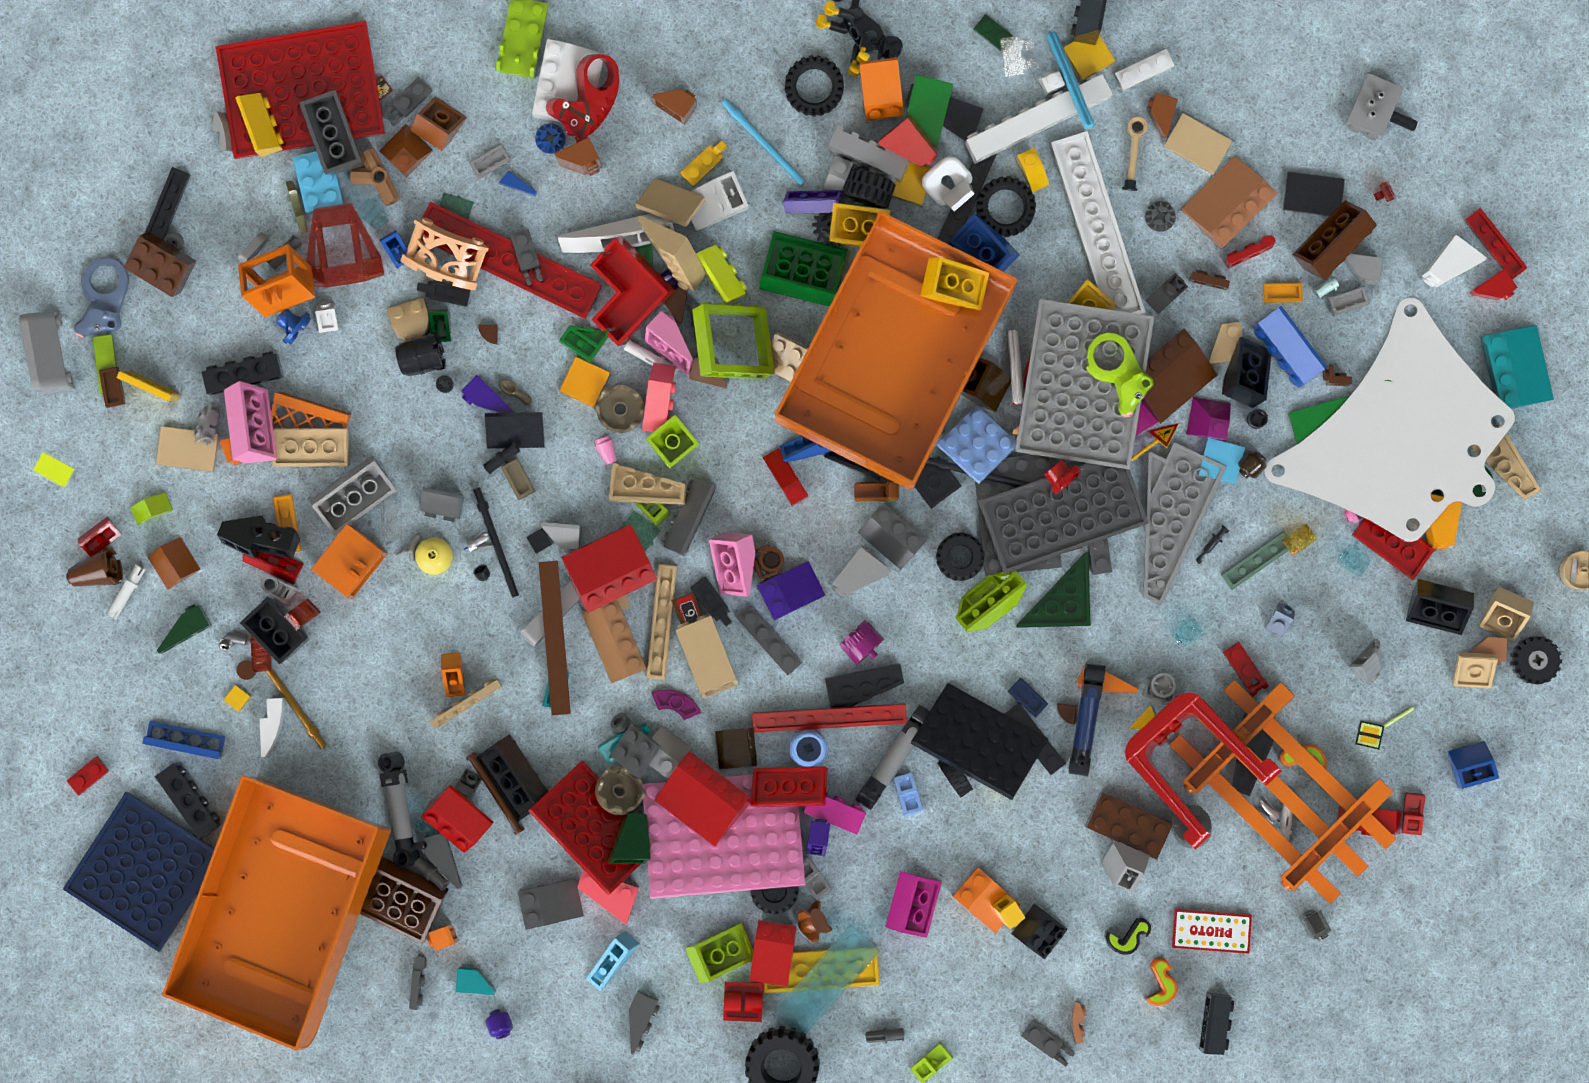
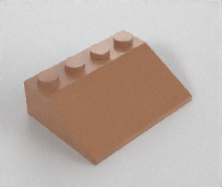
[1181,156,1278,249]

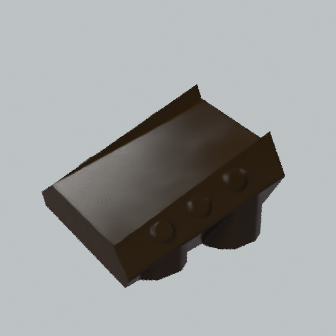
[715,728,757,769]

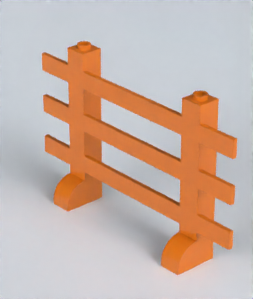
[1169,680,1396,904]

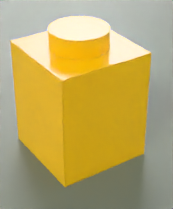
[992,894,1025,929]

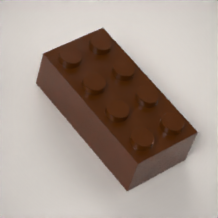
[1292,200,1377,280]
[1085,792,1173,860]

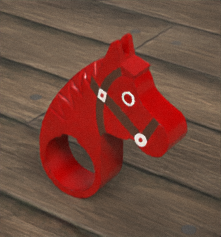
[546,54,620,143]

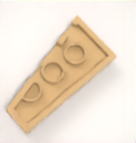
[1470,424,1541,500]

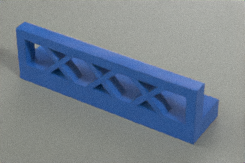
[142,721,226,759]

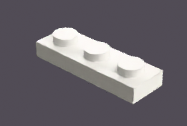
[1114,49,1175,91]

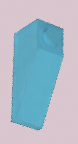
[586,931,640,991]

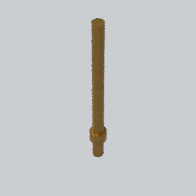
[255,652,327,749]

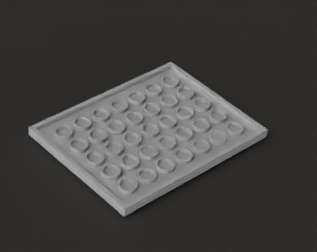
[1015,299,1155,470]

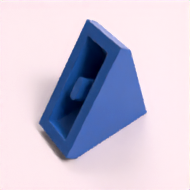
[379,230,407,268]

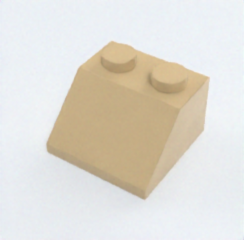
[1479,586,1534,642]

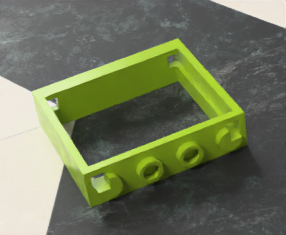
[692,302,775,379]

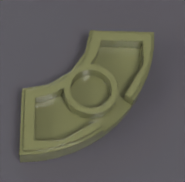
[286,180,308,233]

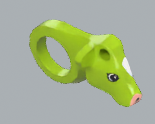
[1085,333,1154,417]

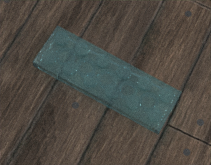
[774,925,880,1034]

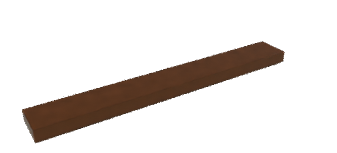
[538,560,571,716]

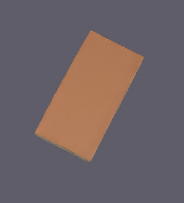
[1072,1001,1087,1044]

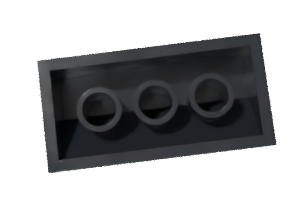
[477,734,549,822]

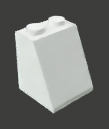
[1422,235,1487,287]

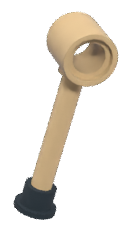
[1122,117,1147,191]

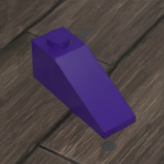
[461,375,515,413]
[806,819,831,857]

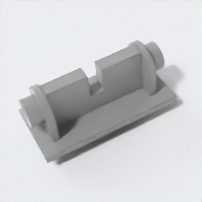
[194,404,220,445]

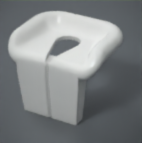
[922,156,974,211]

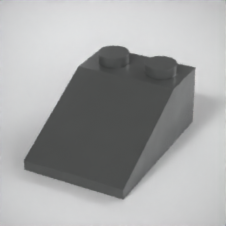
[518,878,584,930]

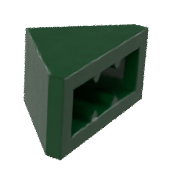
[428,309,451,342]

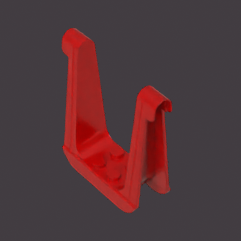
[1125,692,1282,850]

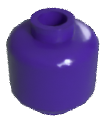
[485,1009,513,1040]

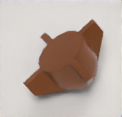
[798,901,832,942]

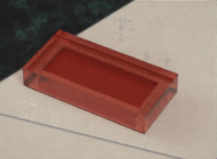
[284,598,321,630]

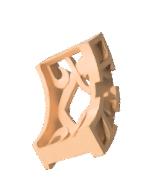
[400,218,489,290]

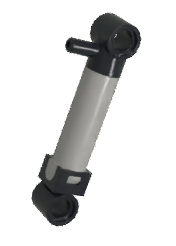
[855,704,930,810]
[378,752,427,868]

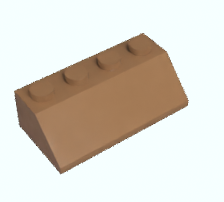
[582,599,647,683]

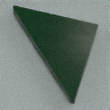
[1016,552,1091,628]

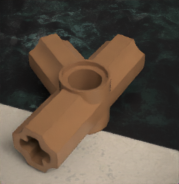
[350,148,401,207]

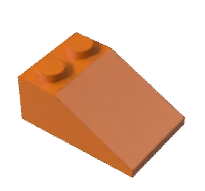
[859,57,904,121]
[952,867,1021,934]

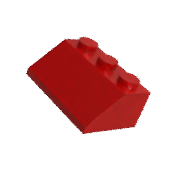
[421,785,494,853]

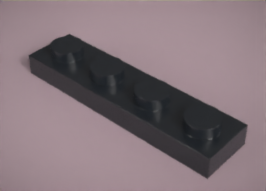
[145,167,191,240]
[1004,703,1066,775]

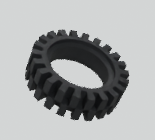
[785,55,844,117]
[976,176,1036,237]

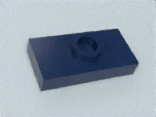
[1007,678,1048,718]

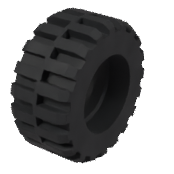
[745,1026,820,1083]

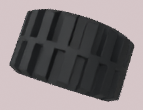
[843,169,896,208]
[936,532,985,581]
[750,886,799,915]

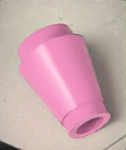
[595,435,617,465]

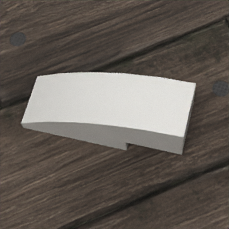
[260,698,285,757]

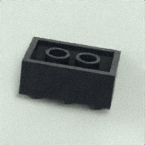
[1406,579,1474,635]
[240,596,310,665]
[1199,992,1234,1055]

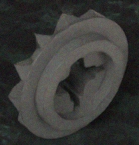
[1145,201,1176,232]

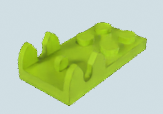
[496,0,549,79]

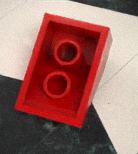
[750,920,797,987]

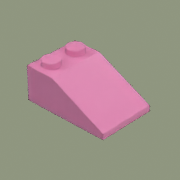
[645,311,693,376]
[709,532,755,597]

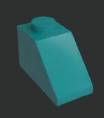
[455,964,496,995]

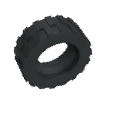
[937,761,973,798]

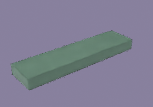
[1221,531,1295,590]

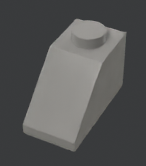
[822,156,854,191]
[1344,253,1383,285]

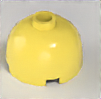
[415,537,454,575]

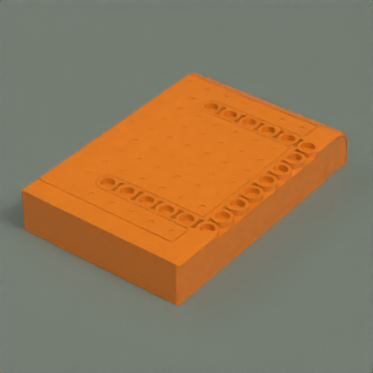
[775,211,1017,490]
[161,776,391,1050]

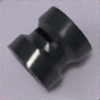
[1246,409,1268,429]

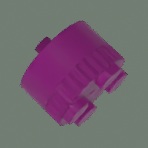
[839,620,884,665]

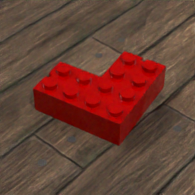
[590,236,675,347]

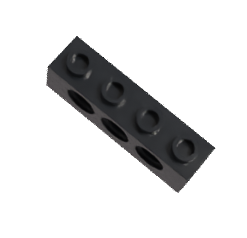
[201,351,284,396]
[154,763,221,839]

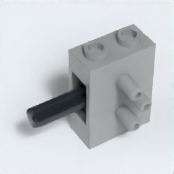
[1345,73,1418,140]

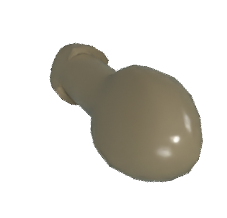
[499,379,532,405]

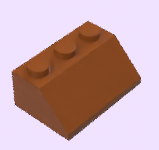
[554,137,602,176]

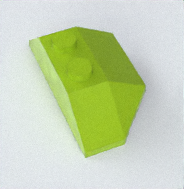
[955,570,1027,632]

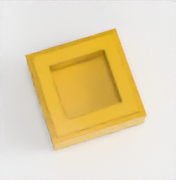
[224,685,251,712]

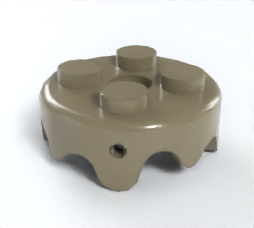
[596,385,644,433]
[595,766,646,815]

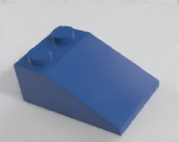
[949,213,1020,272]

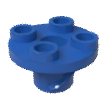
[276,309,311,345]

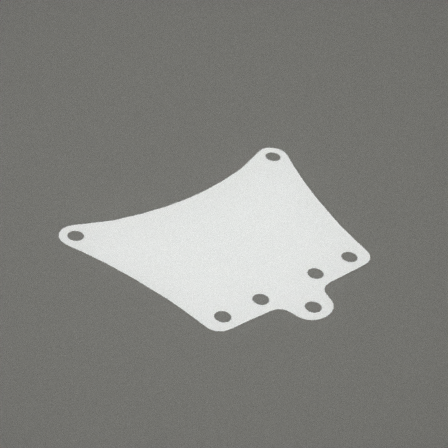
[1265,298,1515,542]

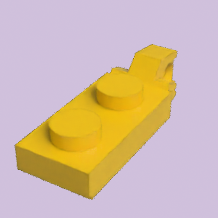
[680,141,727,187]

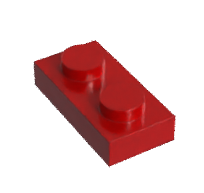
[67,756,109,796]

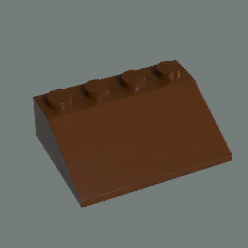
[1141,328,1217,424]
[360,857,449,944]

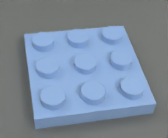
[937,405,1017,484]

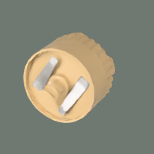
[1558,551,1589,590]

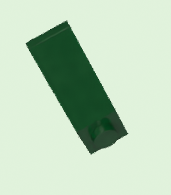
[157,604,212,654]

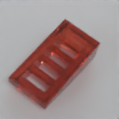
[250,635,272,673]

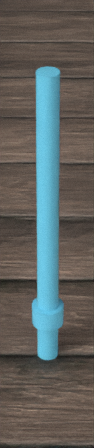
[721,99,805,186]

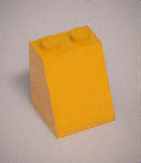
[1425,494,1462,550]

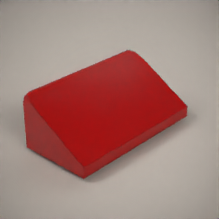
[77,517,121,556]

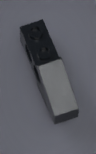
[217,516,300,559]

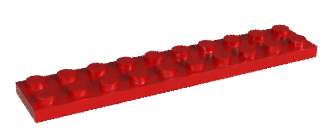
[421,202,602,320]

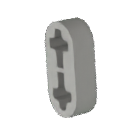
[238,232,269,263]

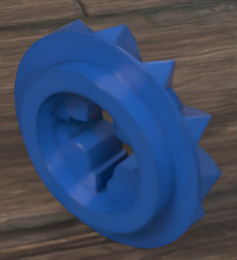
[535,123,566,154]

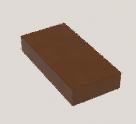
[99,367,126,408]

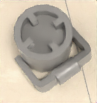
[1143,673,1177,706]

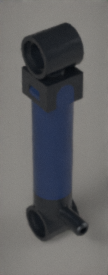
[1068,662,1106,776]

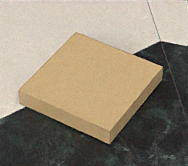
[1452,652,1498,689]

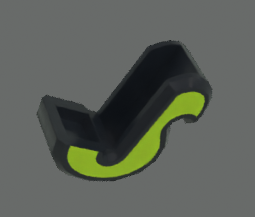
[1104,918,1151,955]

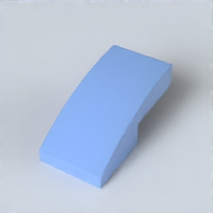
[894,772,923,817]

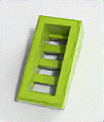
[634,502,670,527]

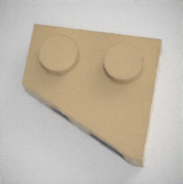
[1208,322,1243,364]

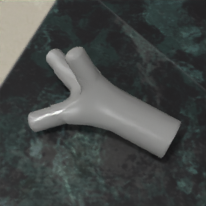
[396,534,422,561]

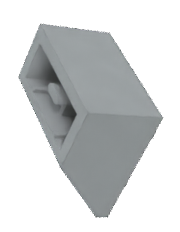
[1102,840,1150,893]

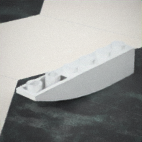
[558,214,674,253]

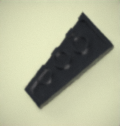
[825,663,904,708]
[1232,712,1274,796]

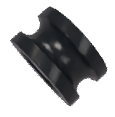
[436,376,454,393]

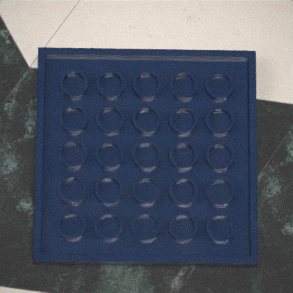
[63,791,215,952]

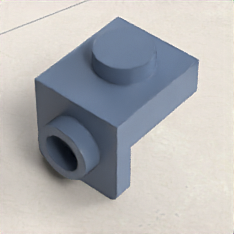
[1266,603,1295,637]

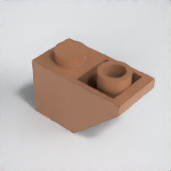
[1467,637,1507,665]

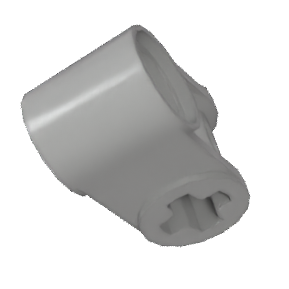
[261,576,300,606]

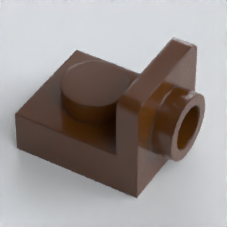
[1323,364,1352,386]

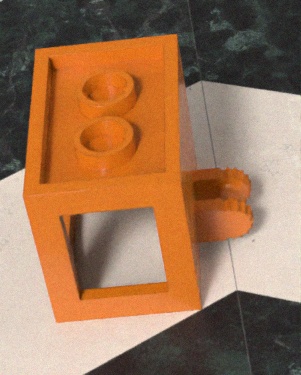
[238,244,315,317]
[311,524,388,599]

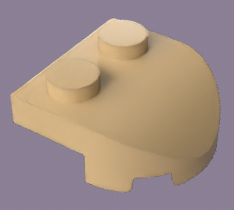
[387,297,430,340]

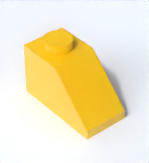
[1016,147,1049,193]

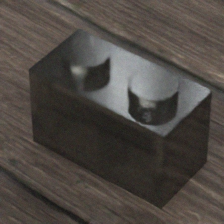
[1298,908,1332,941]

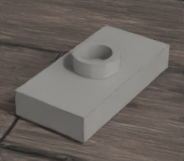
[469,143,512,179]
[1327,286,1370,316]

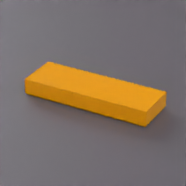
[273,494,302,552]

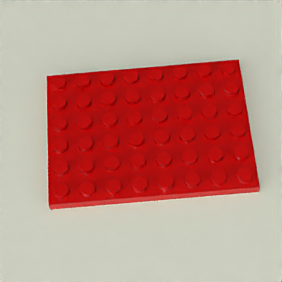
[215,21,386,160]

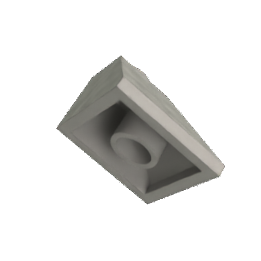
[541,522,582,553]

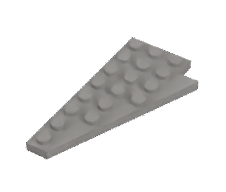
[1143,442,1226,605]

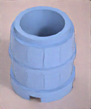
[789,730,828,767]

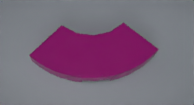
[651,689,701,720]

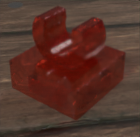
[1373,182,1397,202]

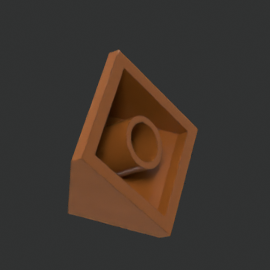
[148,537,201,590]

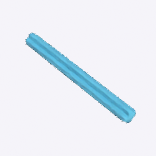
[1047,31,1094,129]

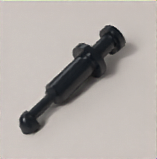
[1196,525,1230,564]

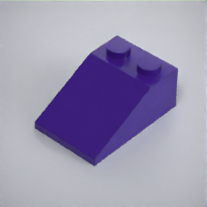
[757,561,826,621]

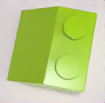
[646,415,699,469]

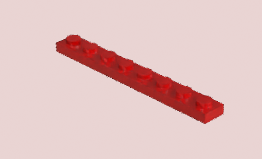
[752,703,907,733]

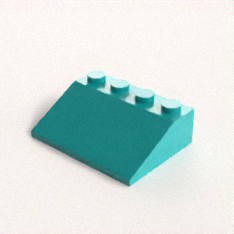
[1481,325,1554,409]

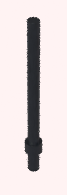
[926,457,1030,487]
[473,487,519,598]

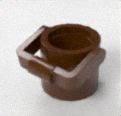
[753,544,784,580]

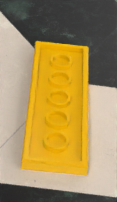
[763,946,880,993]

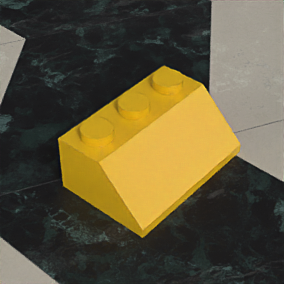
[235,93,284,158]

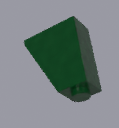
[608,811,651,864]

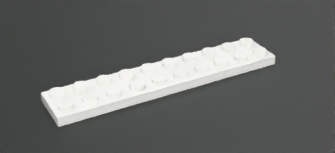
[1050,131,1145,314]

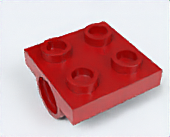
[723,981,763,1022]

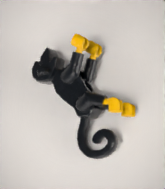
[816,0,903,77]

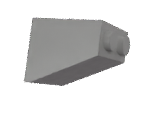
[832,547,891,596]

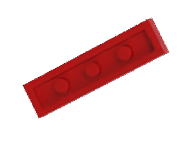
[1464,208,1528,280]

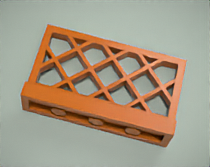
[271,391,352,428]

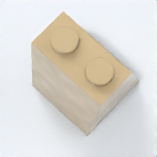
[675,615,739,699]

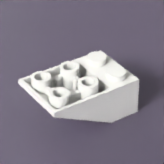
[690,171,749,231]

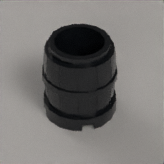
[395,332,446,376]

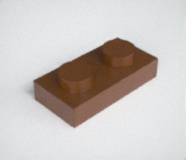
[1189,270,1230,290]

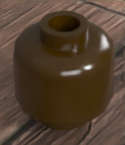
[1238,450,1267,479]

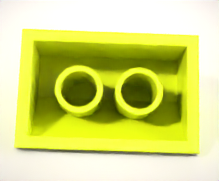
[696,245,747,305]

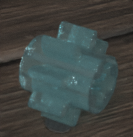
[415,815,437,837]

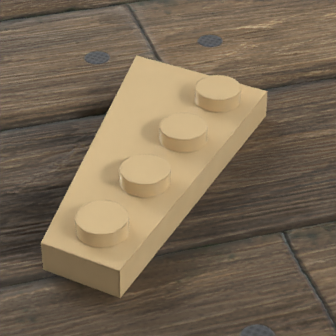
[609,463,687,505]
[430,679,503,728]

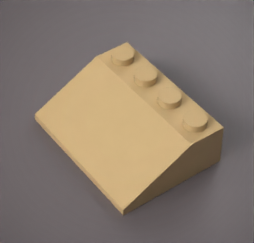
[637,215,706,292]

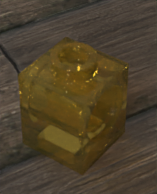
[1282,523,1317,556]

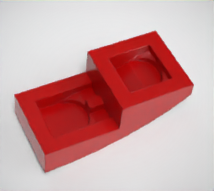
[1402,792,1426,835]

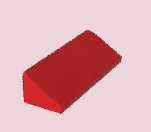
[242,551,304,585]

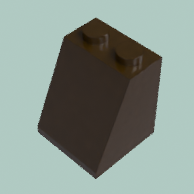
[961,358,1011,412]

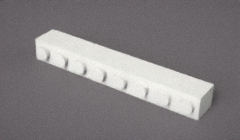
[965,74,1113,164]

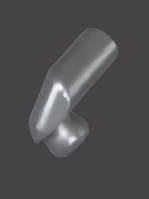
[219,633,248,651]

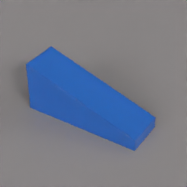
[499,171,537,196]

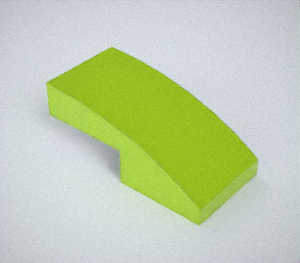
[910,1042,953,1083]

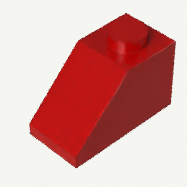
[1470,269,1518,300]

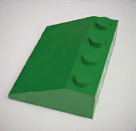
[759,231,848,307]

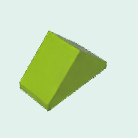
[130,492,173,525]

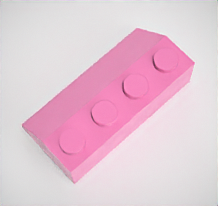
[224,381,277,463]

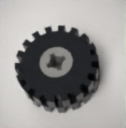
[1510,636,1562,684]

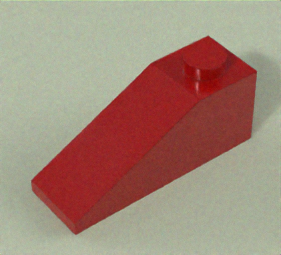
[763,448,808,507]

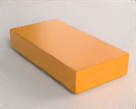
[1263,283,1303,303]

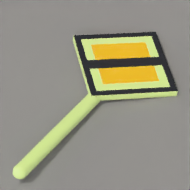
[1355,707,1414,750]

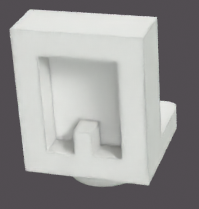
[315,301,339,333]

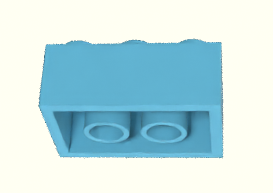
[292,151,346,216]

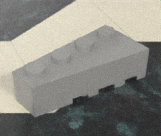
[828,124,910,183]

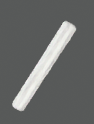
[1007,330,1024,404]

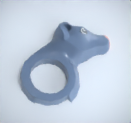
[74,258,129,338]

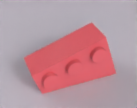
[642,362,676,432]
[577,870,639,925]

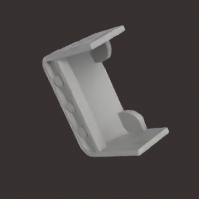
[20,311,75,395]

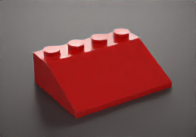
[561,524,658,613]
[654,751,751,847]

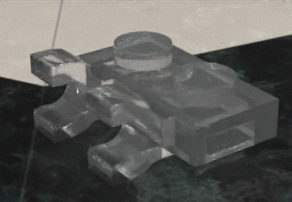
[1000,36,1038,78]

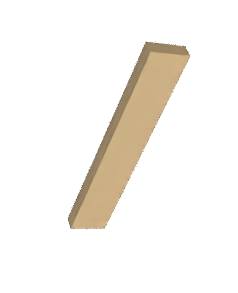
[646,564,678,680]

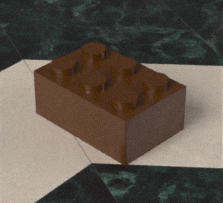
[124,232,197,297]

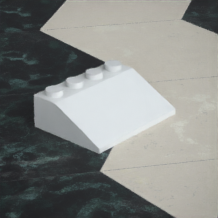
[532,39,604,123]

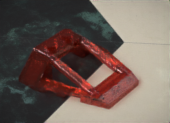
[306,203,385,288]

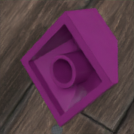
[1186,397,1231,442]

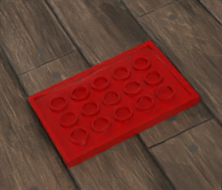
[528,760,641,895]

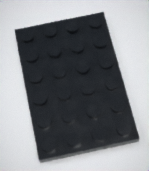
[910,683,1049,800]

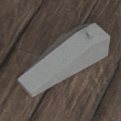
[1348,639,1381,683]

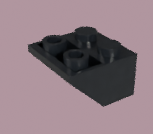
[1011,903,1068,960]

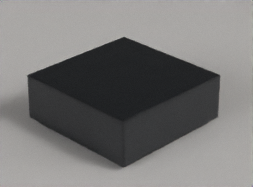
[526,528,553,554]

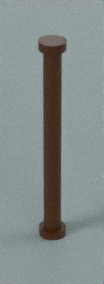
[466,752,525,835]

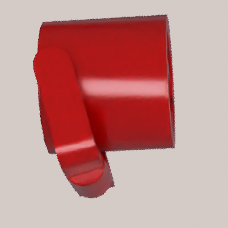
[1044,459,1081,494]

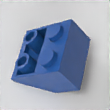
[1447,741,1499,789]

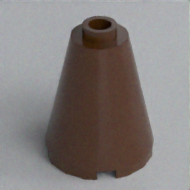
[66,547,123,587]

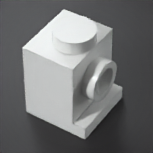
[1038,71,1065,96]

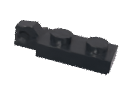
[417,280,471,307]
[690,576,732,627]

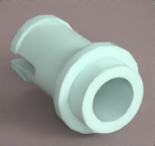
[1313,276,1339,298]

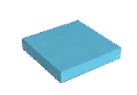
[1198,438,1245,485]

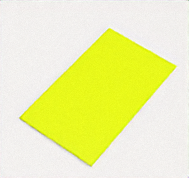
[33,452,75,488]

